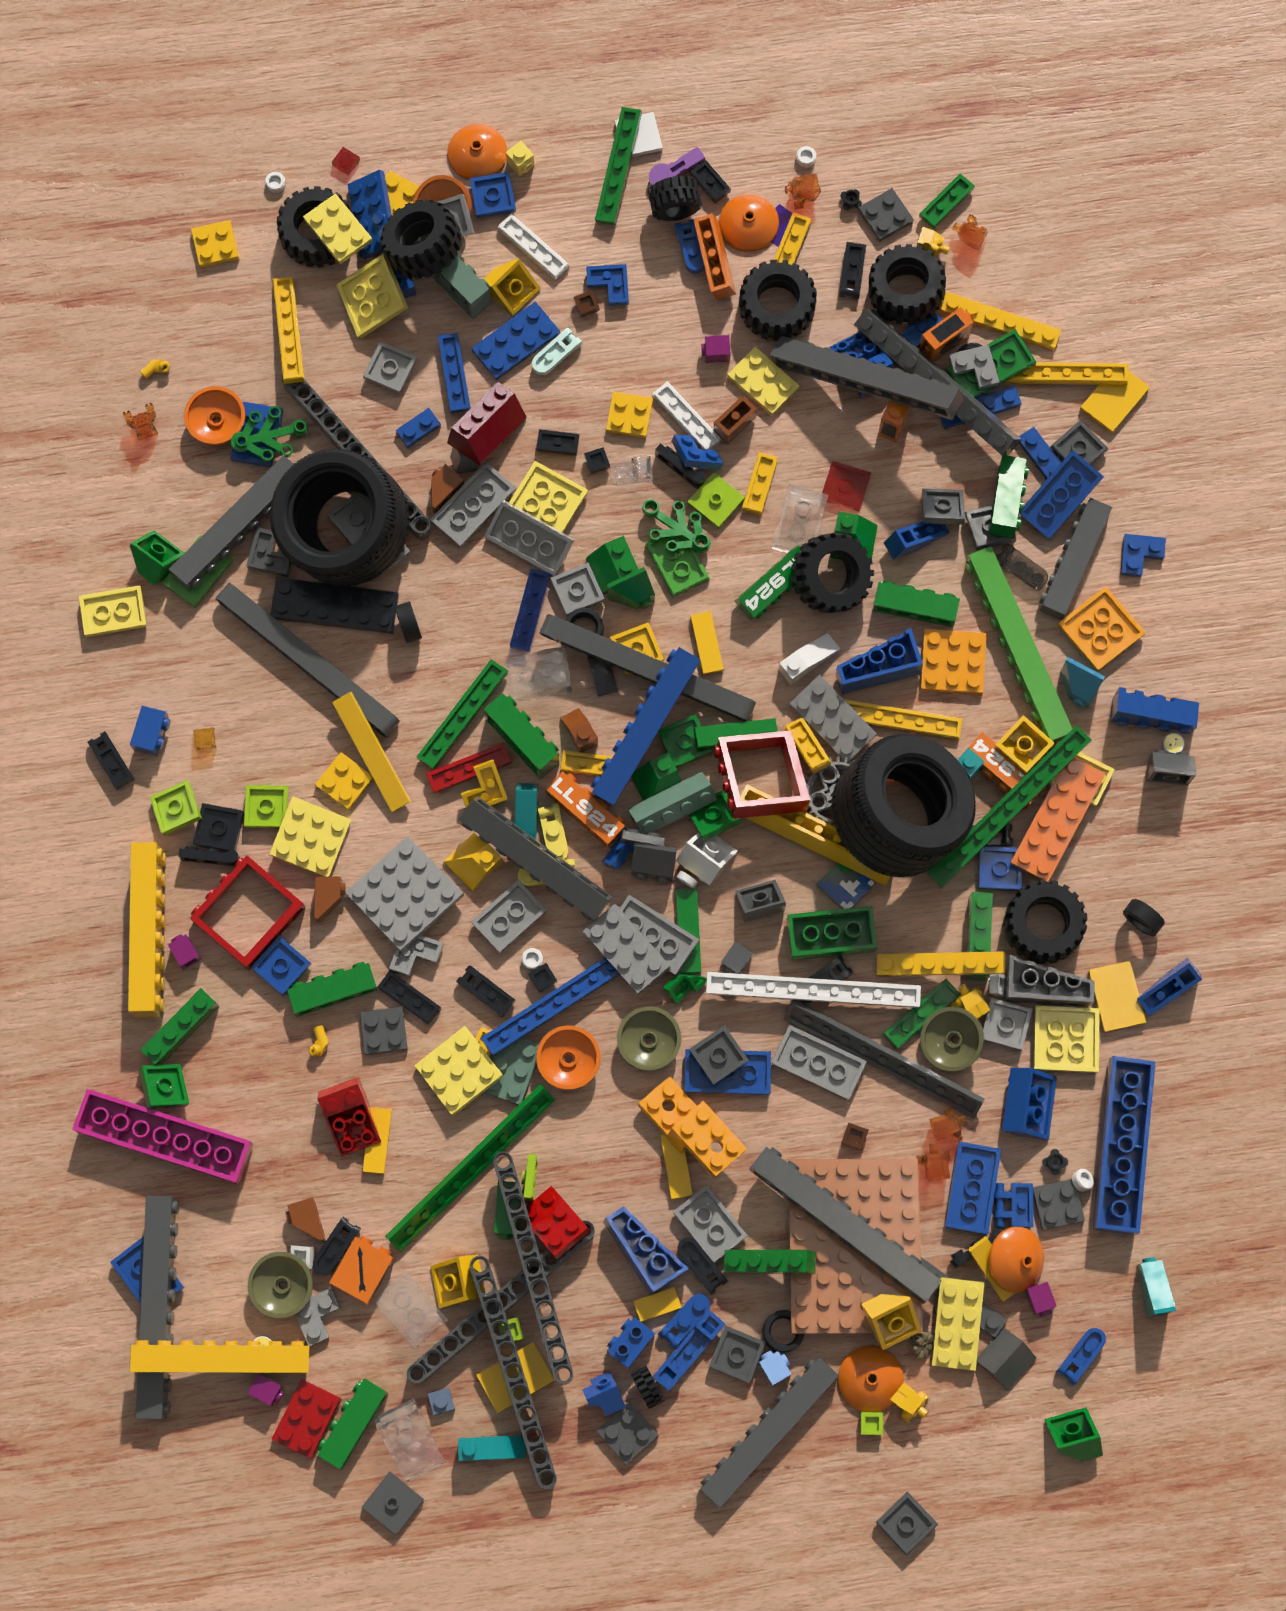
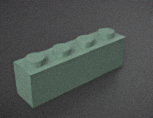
[628,772,717,835]

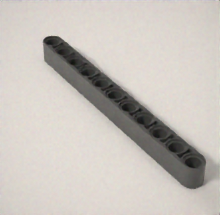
[282,374,432,540]
[215,583,400,737]
[539,614,756,722]
[493,1152,573,1385]
[407,1220,595,1384]
[469,1255,557,1489]

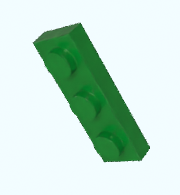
[919,173,975,229]

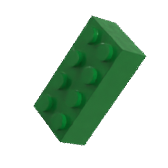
[484,693,559,780]
[786,906,877,961]

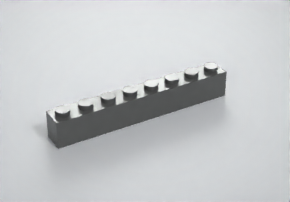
[169,455,293,592]
[459,796,613,921]
[700,1357,839,1508]

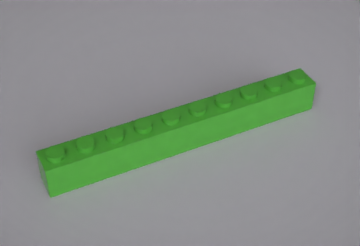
[965,546,1073,743]

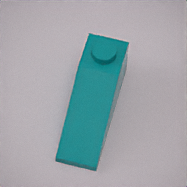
[458,1436,526,1461]

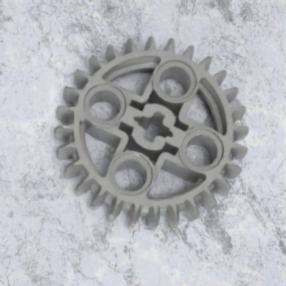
[804,756,855,827]

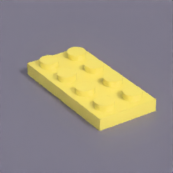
[932,1277,984,1371]

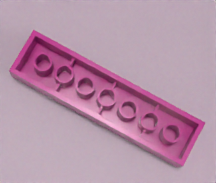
[72,1089,253,1185]

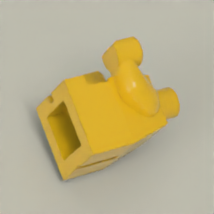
[916,227,950,257]
[950,984,990,1018]
[890,1382,929,1423]

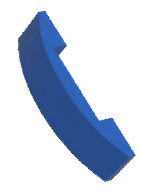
[652,1310,726,1391]

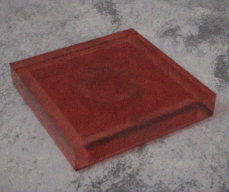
[820,461,872,512]

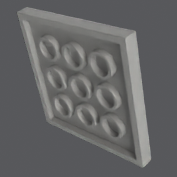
[346,836,464,952]

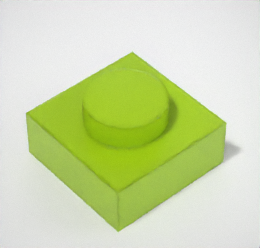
[497,1317,524,1342]
[860,1412,883,1435]

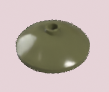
[617,1006,681,1071]
[920,1007,984,1071]
[248,1252,313,1318]

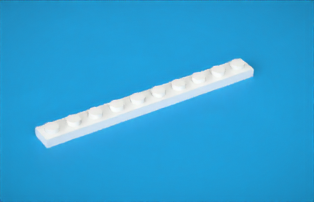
[706,972,921,1008]

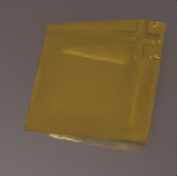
[193,727,217,751]

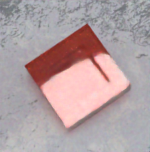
[332,147,360,175]

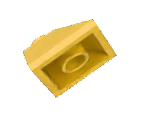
[483,258,541,316]
[443,833,503,891]
[861,1294,922,1350]

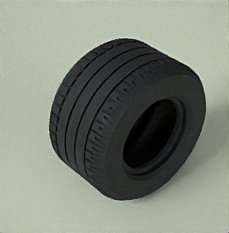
[270,448,410,586]
[831,734,976,878]

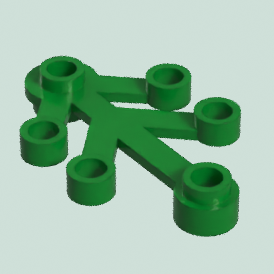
[231,406,308,463]
[642,499,711,554]

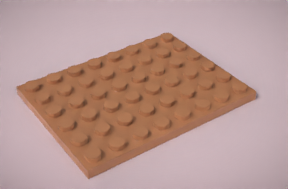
[788,1159,923,1334]

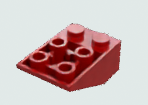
[317,1077,381,1157]

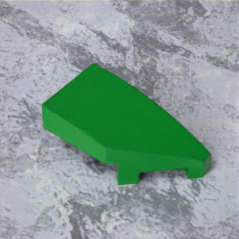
[663,974,707,1004]

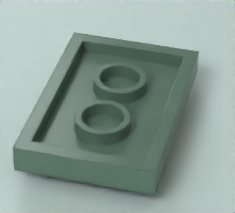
[484,1038,539,1105]

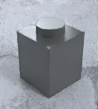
[450,448,477,473]
[720,941,753,974]

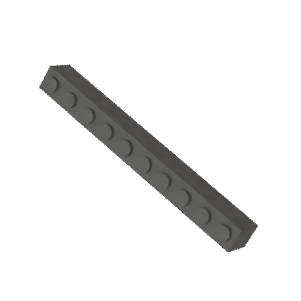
[854,309,1022,455]
[770,336,963,420]
[749,1147,941,1304]
[136,1196,179,1419]

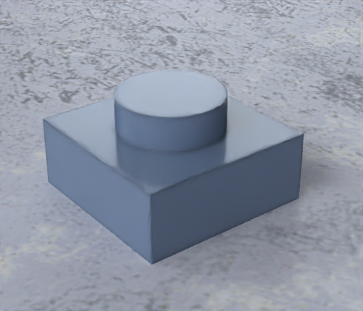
[428,1388,455,1415]

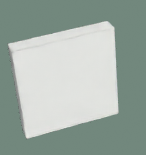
[615,112,663,157]

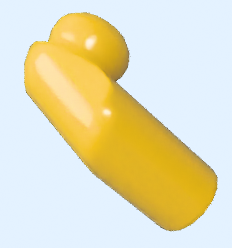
[140,359,170,379]
[309,1025,329,1057]

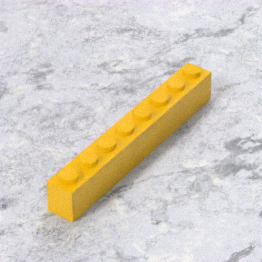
[740,785,890,886]
[129,1340,309,1373]

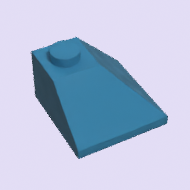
[1060,657,1105,709]

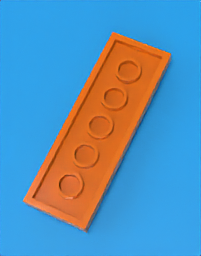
[1010,758,1106,883]

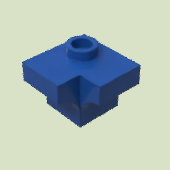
[582,1371,626,1416]

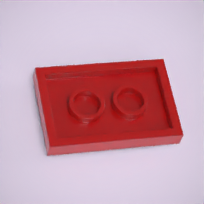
[524,1186,590,1259]
[272,1379,341,1459]

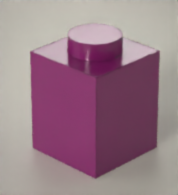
[701,335,731,363]
[168,934,202,970]
[1025,1282,1057,1317]
[247,1373,284,1406]

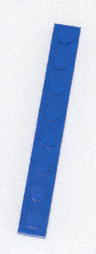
[481,958,620,1057]

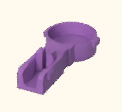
[649,146,705,186]

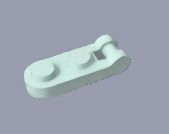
[532,328,583,375]

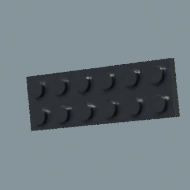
[270,577,399,634]

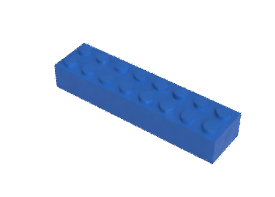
[590,647,700,806]
[1092,1056,1156,1236]

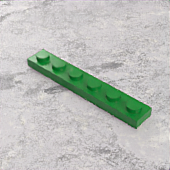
[595,107,642,225]
[416,659,508,770]

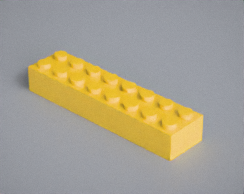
[128,842,166,1018]

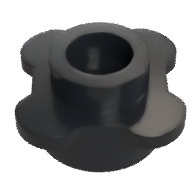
[840,189,862,210]
[1042,1149,1068,1175]

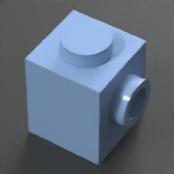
[758,1350,791,1386]

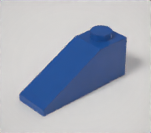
[883,521,950,560]
[1137,958,1202,1016]

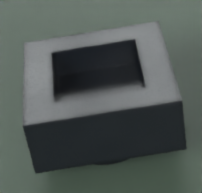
[584,447,610,474]
[528,963,557,993]

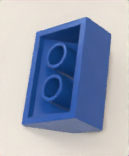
[1002,1068,1057,1140]

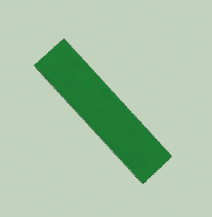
[693,718,778,749]
[676,889,701,974]
[882,978,960,1050]

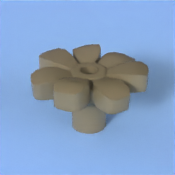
[910,1331,934,1360]

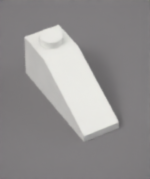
[778,633,840,685]

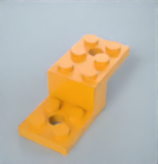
[638,1076,747,1178]

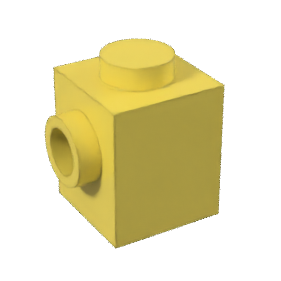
[506,141,534,177]

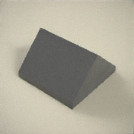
[735,880,786,922]
[977,1328,1037,1390]

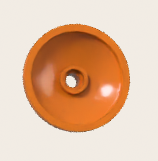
[448,124,507,180]
[413,175,472,214]
[719,194,779,251]
[184,386,246,445]
[536,1025,601,1090]
[988,1227,1044,1293]
[838,1346,904,1412]

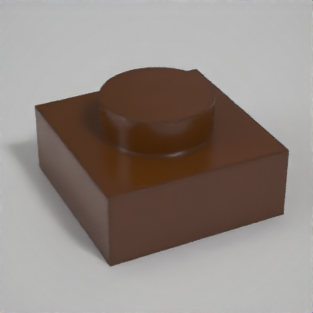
[574,290,600,317]
[841,1122,869,1151]

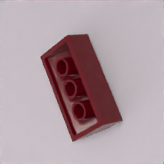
[447,382,527,466]

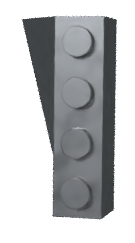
[1005,955,1095,1006]

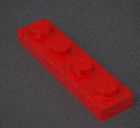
[426,743,512,794]

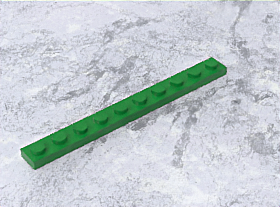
[927,725,1092,888]
[385,1084,555,1252]

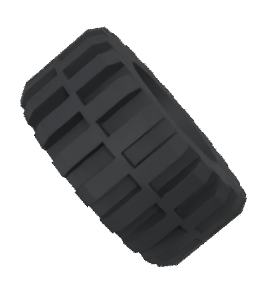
[276,186,352,268]
[380,199,462,279]
[869,244,946,325]
[739,259,817,341]
[791,533,874,613]
[1003,880,1088,964]

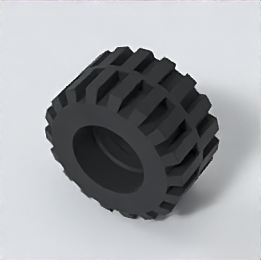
[648,176,702,221]

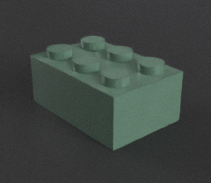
[432,252,491,319]

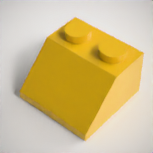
[995,715,1054,773]
[430,1254,485,1309]

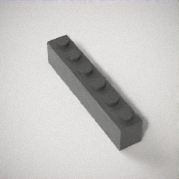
[1039,498,1112,620]

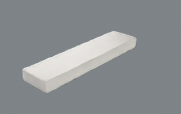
[497,213,569,281]
[652,381,721,450]

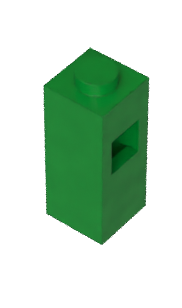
[494,1181,520,1240]

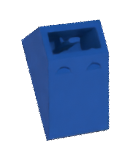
[830,331,894,398]

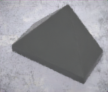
[587,656,618,696]

